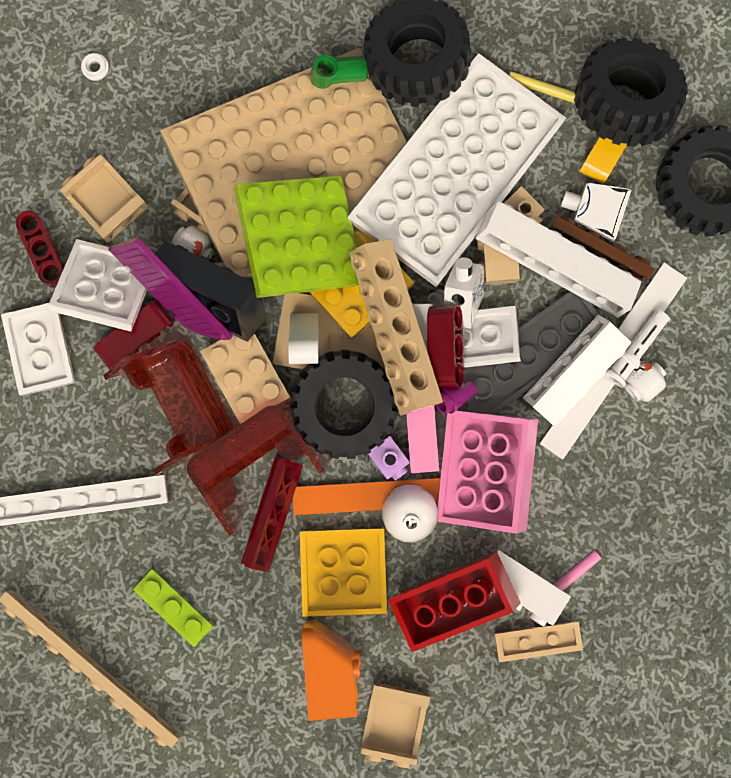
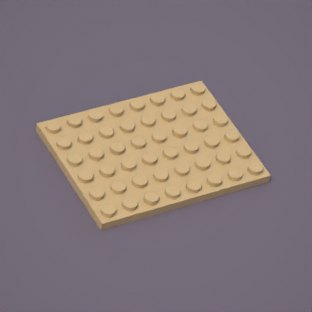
[160,47,407,277]

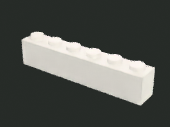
[476,201,641,318]

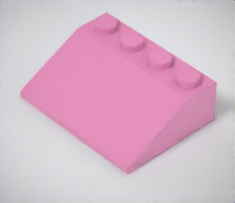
[437,410,538,534]

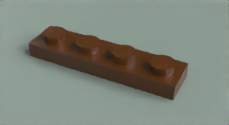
[549,216,655,282]

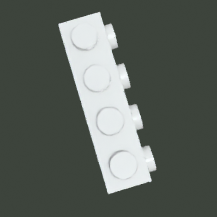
[523,315,631,426]

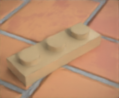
[494,621,583,662]

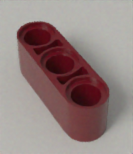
[15,210,65,289]
[93,301,174,371]
[427,305,464,388]

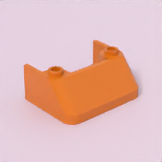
[302,620,361,721]

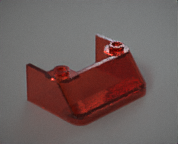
[103,340,234,475]
[187,406,326,536]

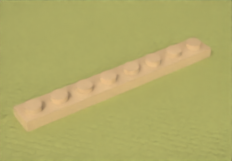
[0,590,182,748]

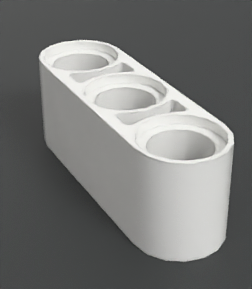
[288,313,319,364]

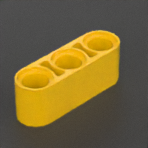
[579,137,627,185]

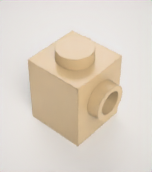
[504,186,545,224]

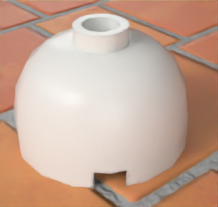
[382,484,438,542]

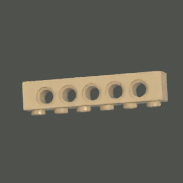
[349,239,443,416]

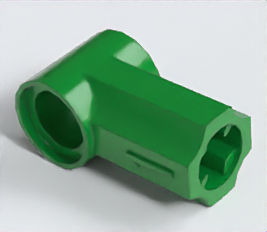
[309,54,367,89]

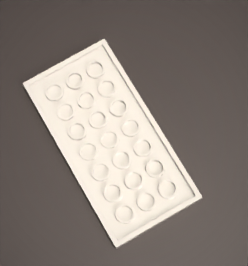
[348,53,566,287]

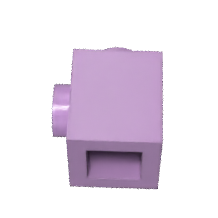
[368,436,410,481]

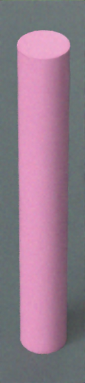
[553,550,601,591]

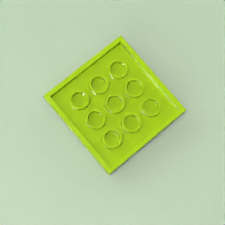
[233,176,359,298]

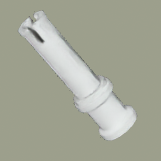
[604,309,670,388]

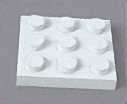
[49,239,147,331]

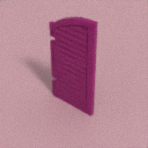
[108,237,233,340]

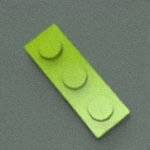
[133,569,214,647]

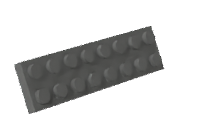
[398,291,599,455]

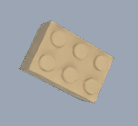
[200,333,291,426]

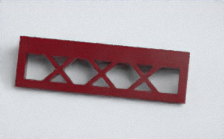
[241,456,303,572]

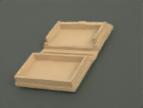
[272,293,385,369]

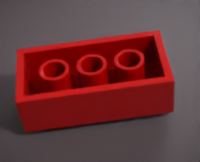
[388,551,521,652]

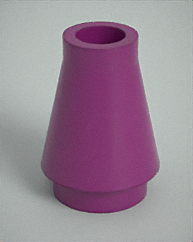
[436,380,477,414]

